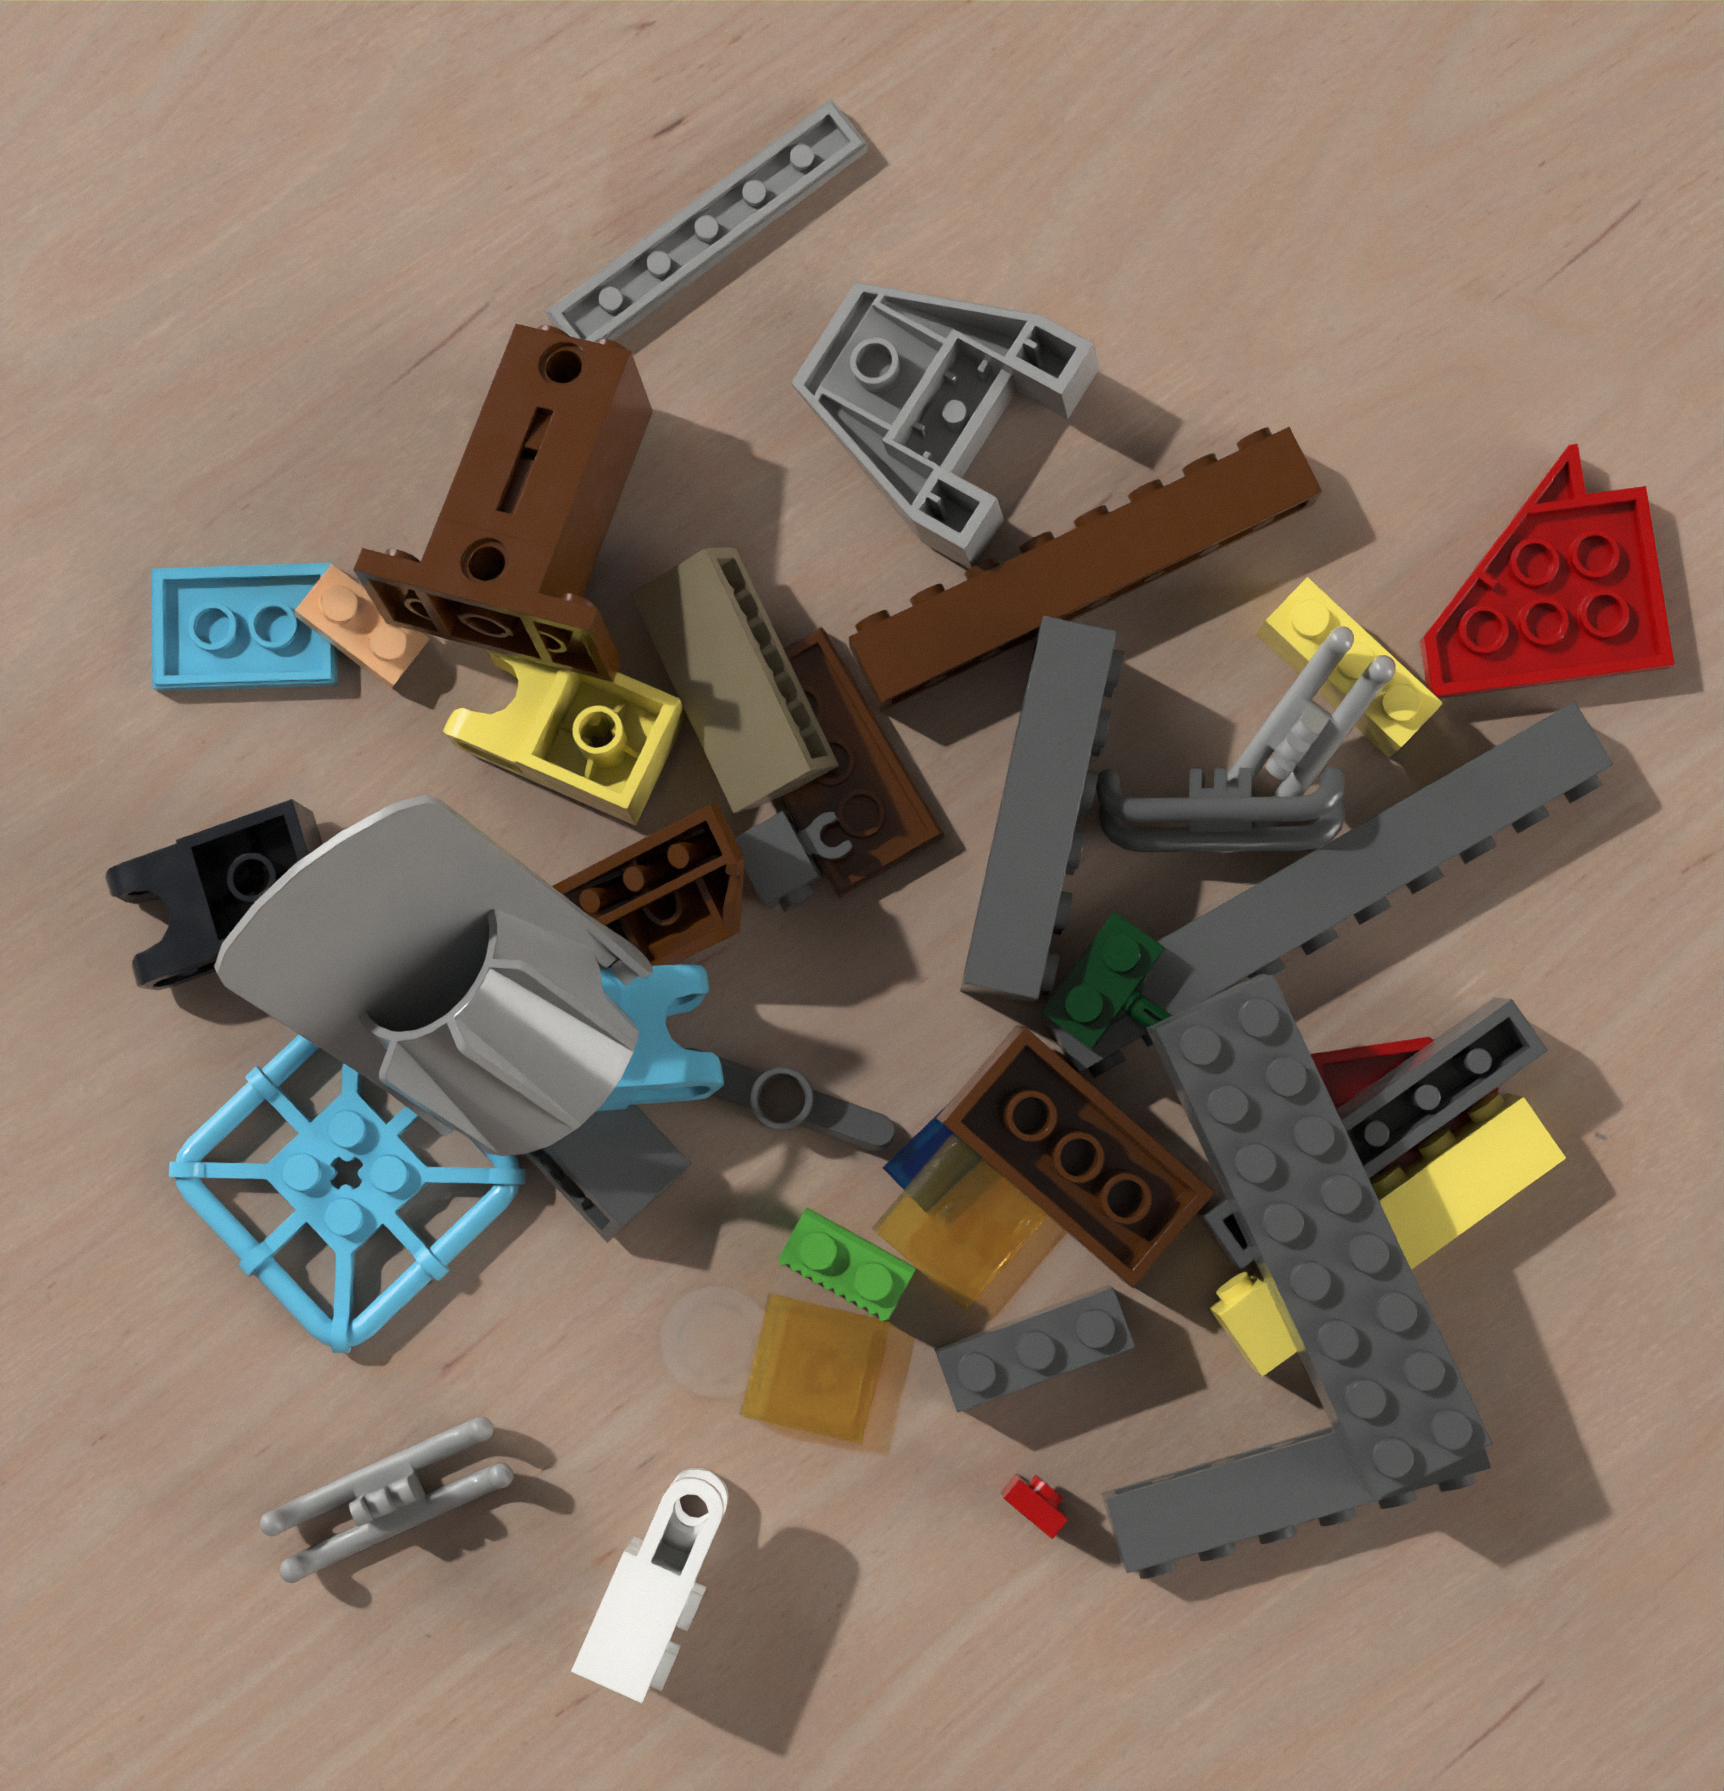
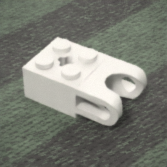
[571,1468,729,1703]

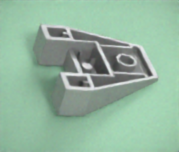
[791,282,1099,569]

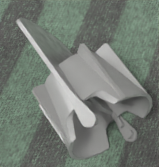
[214,795,653,1156]

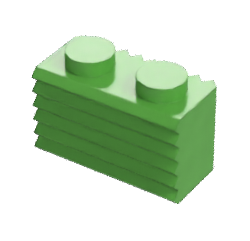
[778,1208,916,1321]

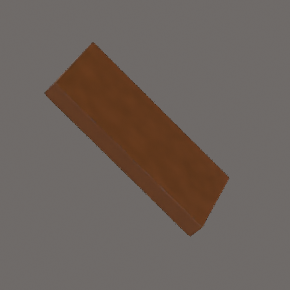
[781,627,945,898]

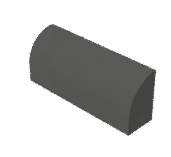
[525,1105,691,1243]

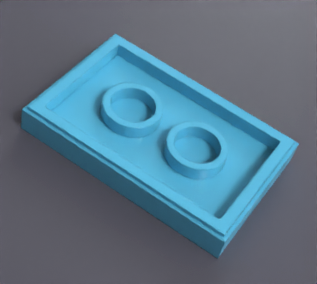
[151,563,338,692]

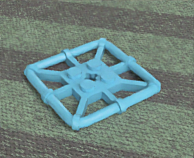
[169,1034,526,1353]

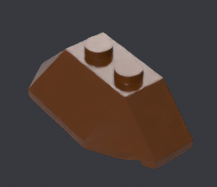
[552,801,744,968]

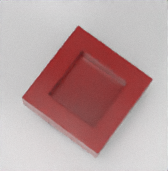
[1001,1473,1068,1540]

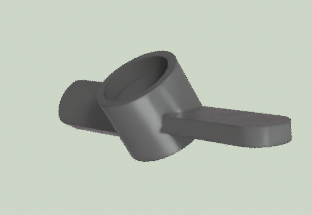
[684,1048,895,1151]

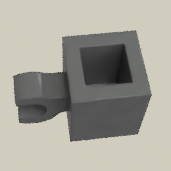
[735,811,855,912]

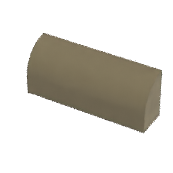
[630,547,839,814]

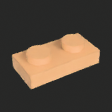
[293,563,430,689]

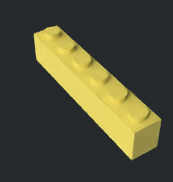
[1208,1092,1566,1377]

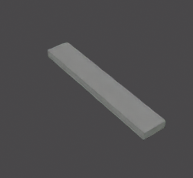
[545,99,868,342]

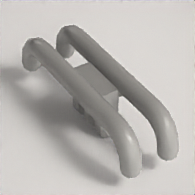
[1228,626,1396,852]
[260,1416,514,1583]

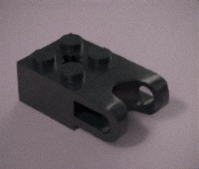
[105,799,323,990]

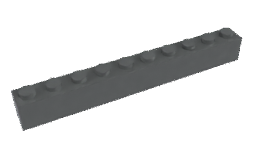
[1038,701,1613,1078]

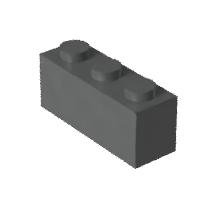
[934,1285,1135,1413]

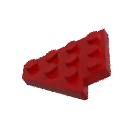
[1419,444,1675,699]

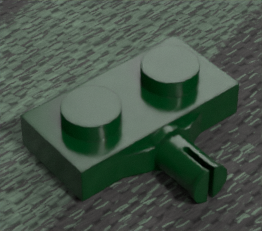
[1040,911,1172,1051]

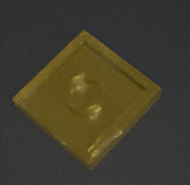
[872,1134,1047,1311]
[739,1292,891,1444]

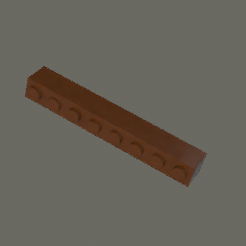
[849,427,1322,712]

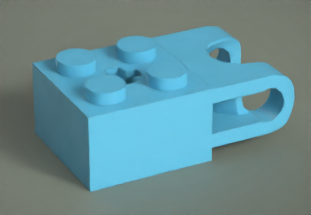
[597,964,724,1111]

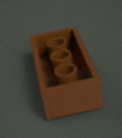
[936,1025,1215,1288]

